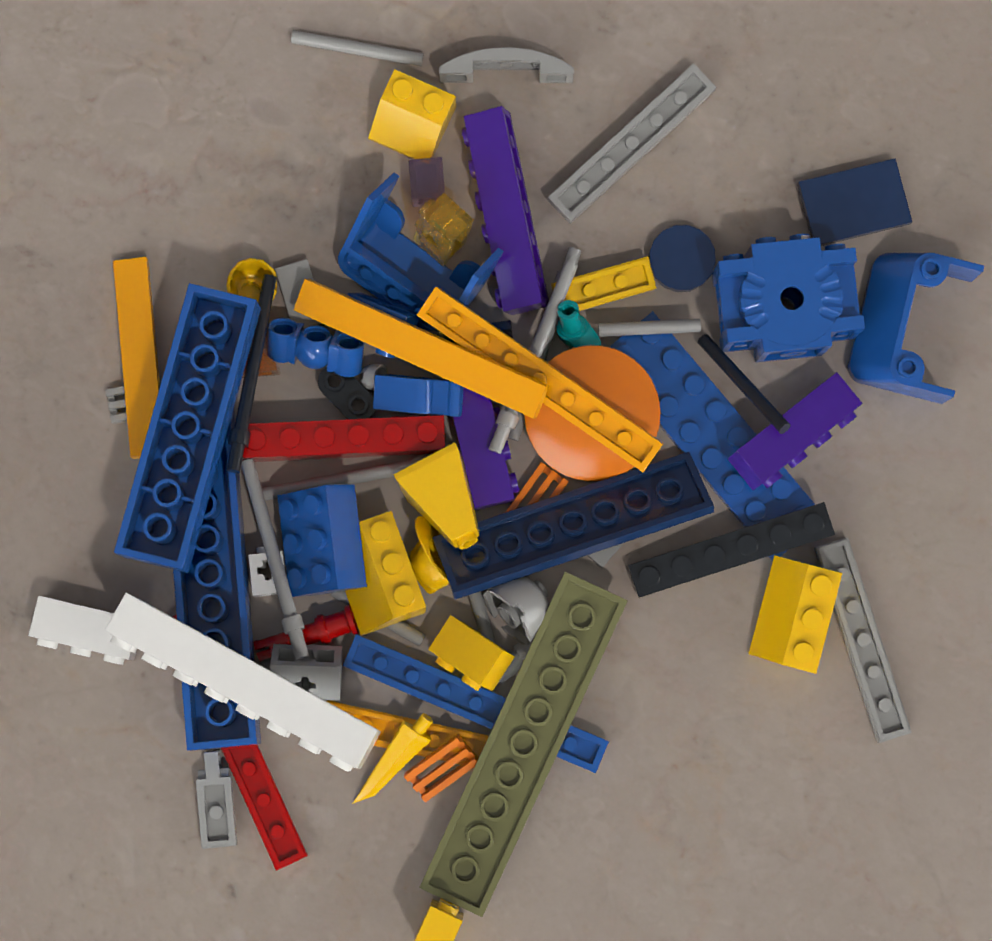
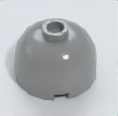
[483,577,549,644]

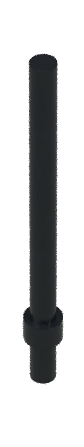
[226,274,277,473]

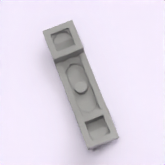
[439,47,574,83]

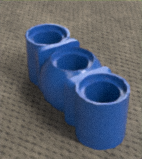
[267,318,364,377]

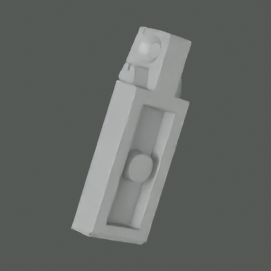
[196,750,238,849]

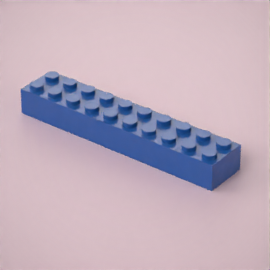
[173,409,261,751]

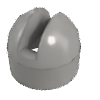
[360,364,389,391]

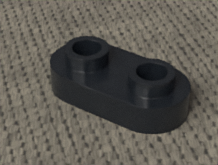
[318,367,376,419]

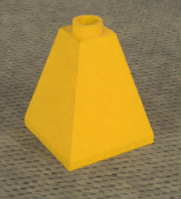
[393,442,480,550]

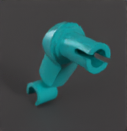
[557,300,601,349]

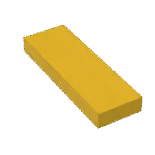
[551,256,657,311]

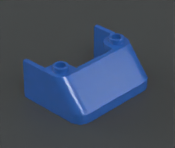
[338,172,504,331]
[848,253,984,404]

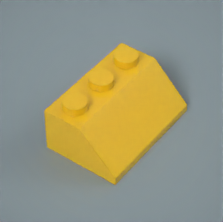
[345,511,426,636]
[749,555,842,674]

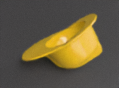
[409,516,449,594]

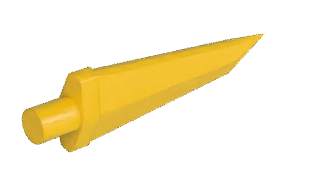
[352,713,433,804]

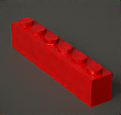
[242,415,446,462]

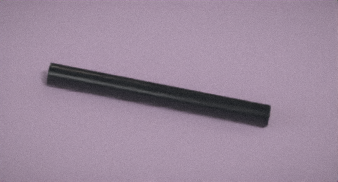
[697,334,791,434]

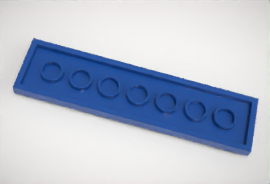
[609,311,815,561]

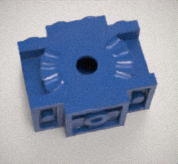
[712,233,865,363]

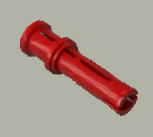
[253,604,359,662]

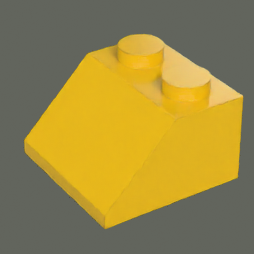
[368,69,456,166]

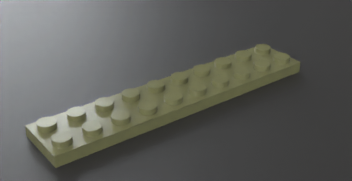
[419,572,628,917]

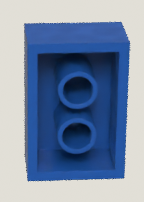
[277,484,367,597]

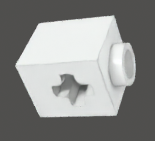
[248,547,287,597]

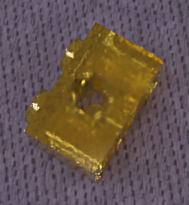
[413,193,474,267]

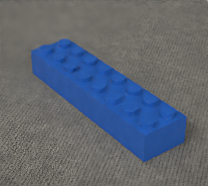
[114,283,261,573]

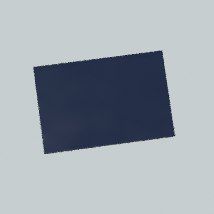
[797,158,913,246]

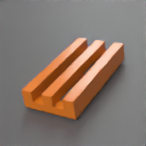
[505,462,569,513]
[404,734,479,803]

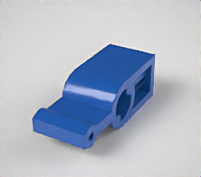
[373,374,464,417]

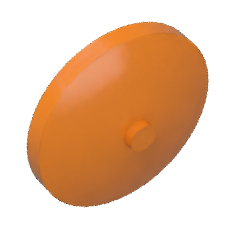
[524,345,661,481]

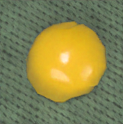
[226,258,277,302]

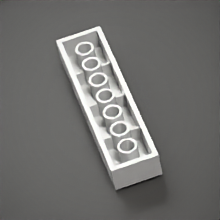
[104,593,381,772]

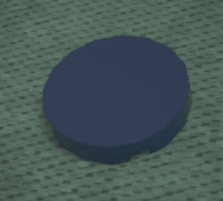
[649,225,716,292]

